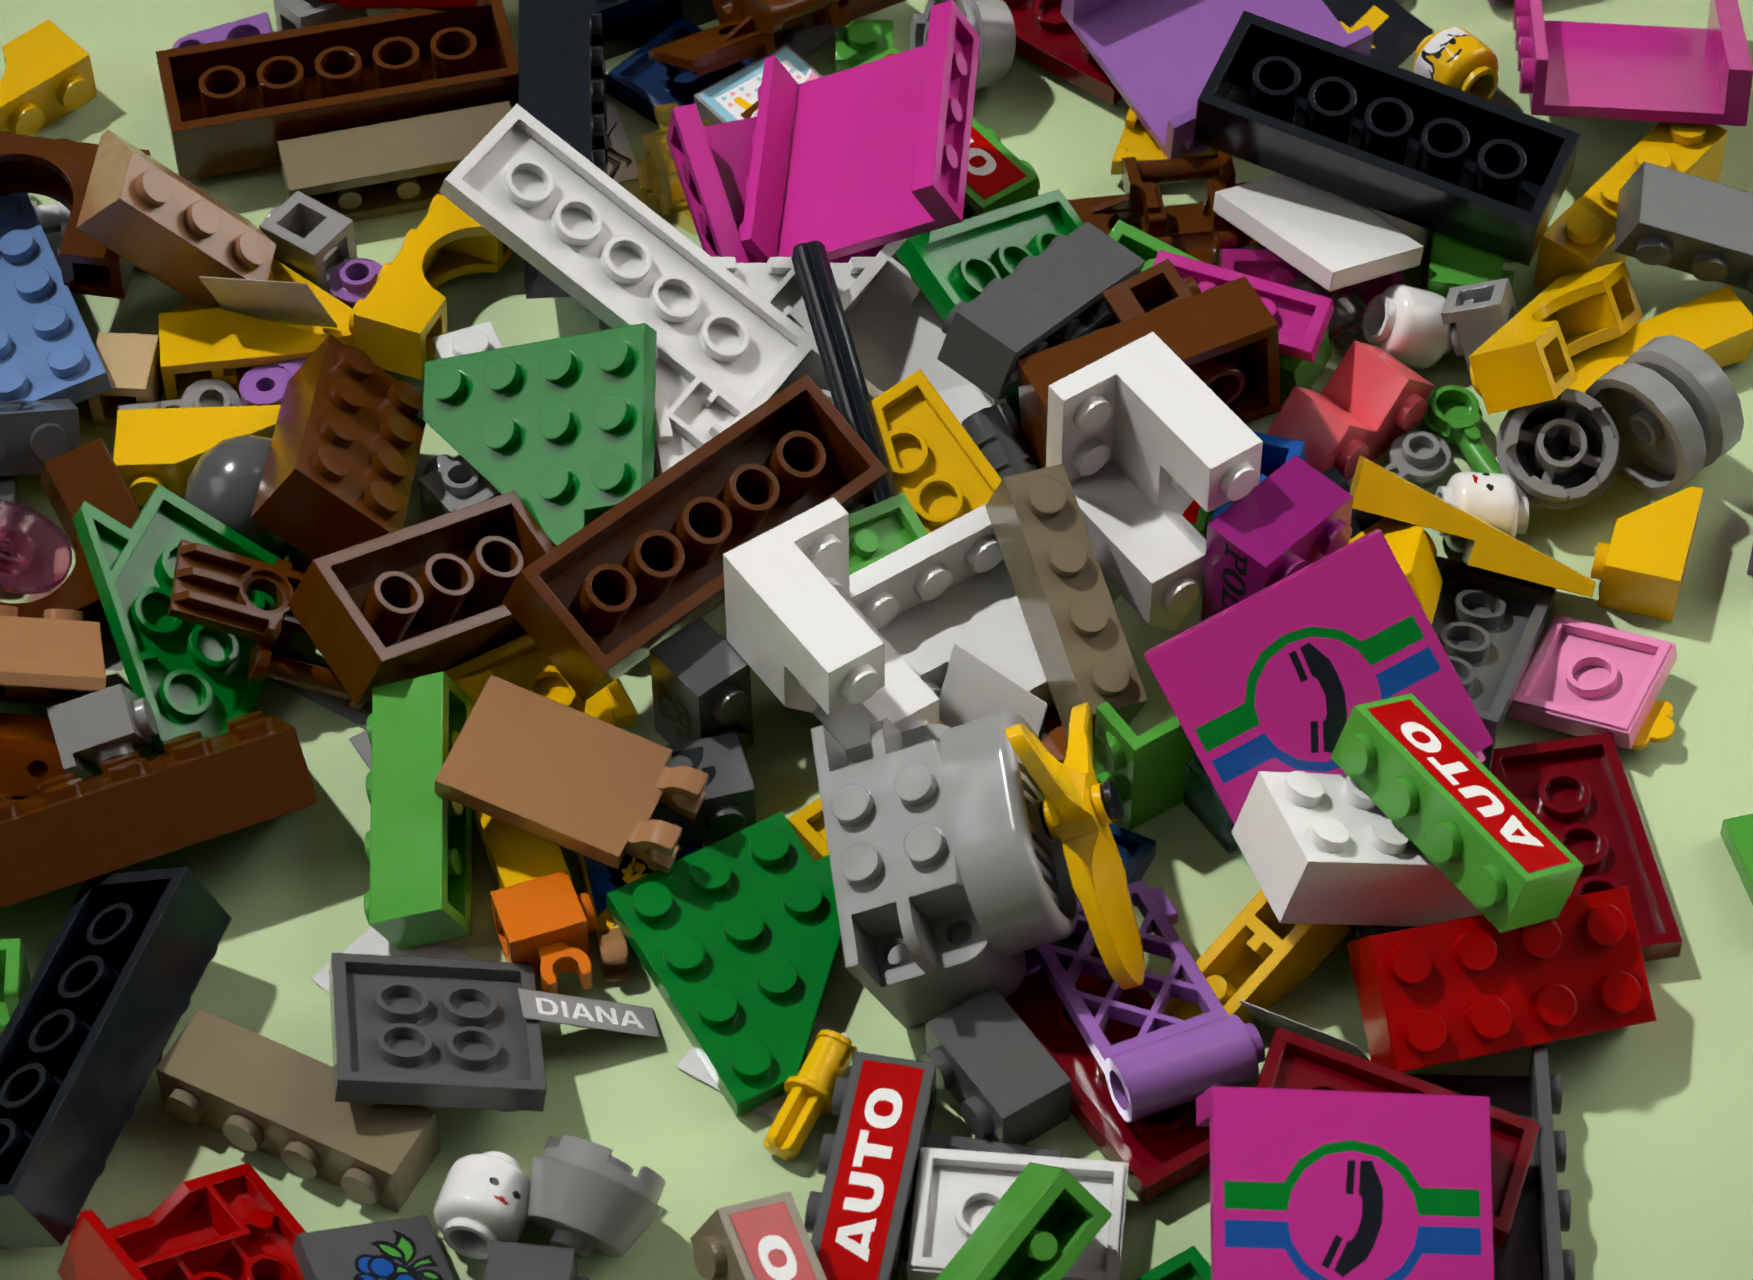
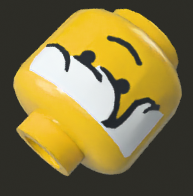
[1412,26,1499,100]

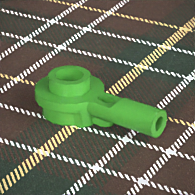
[1421,385,1502,474]

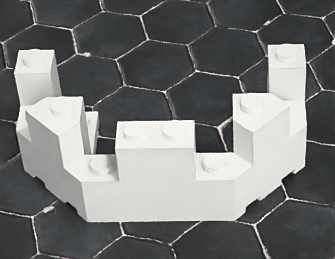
[723,332,1263,750]

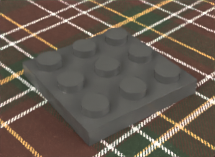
[329,953,547,1112]

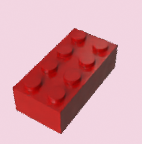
[1346,886,1657,1072]

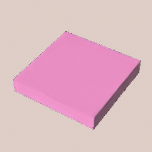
[1508,615,1677,749]

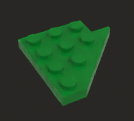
[895,189,1084,400]
[423,323,657,545]
[73,484,294,754]
[607,811,842,1117]

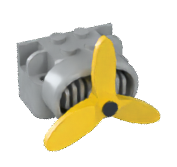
[811,702,1145,1029]

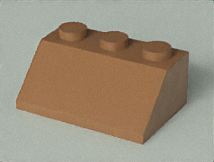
[76,130,276,309]
[0,605,106,705]

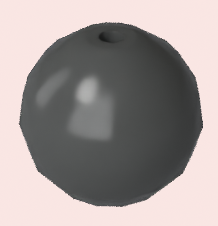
[184,434,293,557]

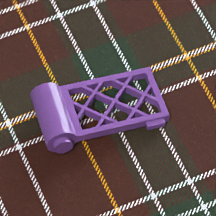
[1030,879,1265,1123]

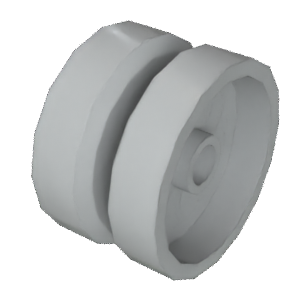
[1585,335,1744,496]

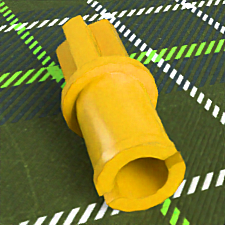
[764,1029,858,1161]

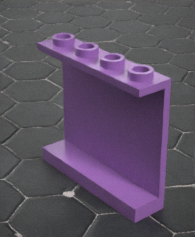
[1061,0,1374,159]

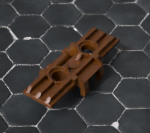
[648,0,906,76]
[1068,150,1267,267]
[168,539,364,711]

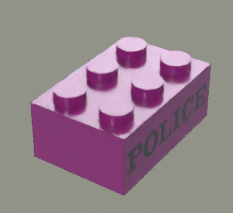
[1201,455,1354,622]

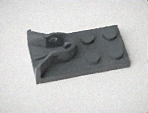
[1432,556,1557,771]

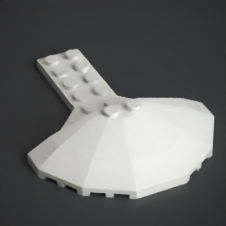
[439,104,1007,515]

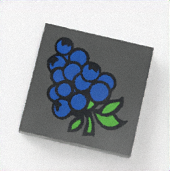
[292,1215,455,1280]

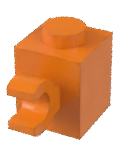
[490,870,598,994]

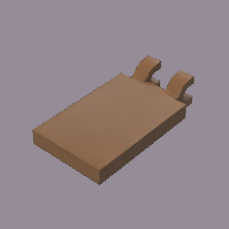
[434,675,709,874]

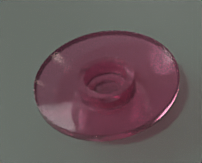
[0,500,72,594]

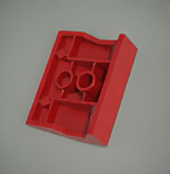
[57,1163,306,1280]

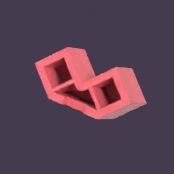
[1266,341,1435,481]

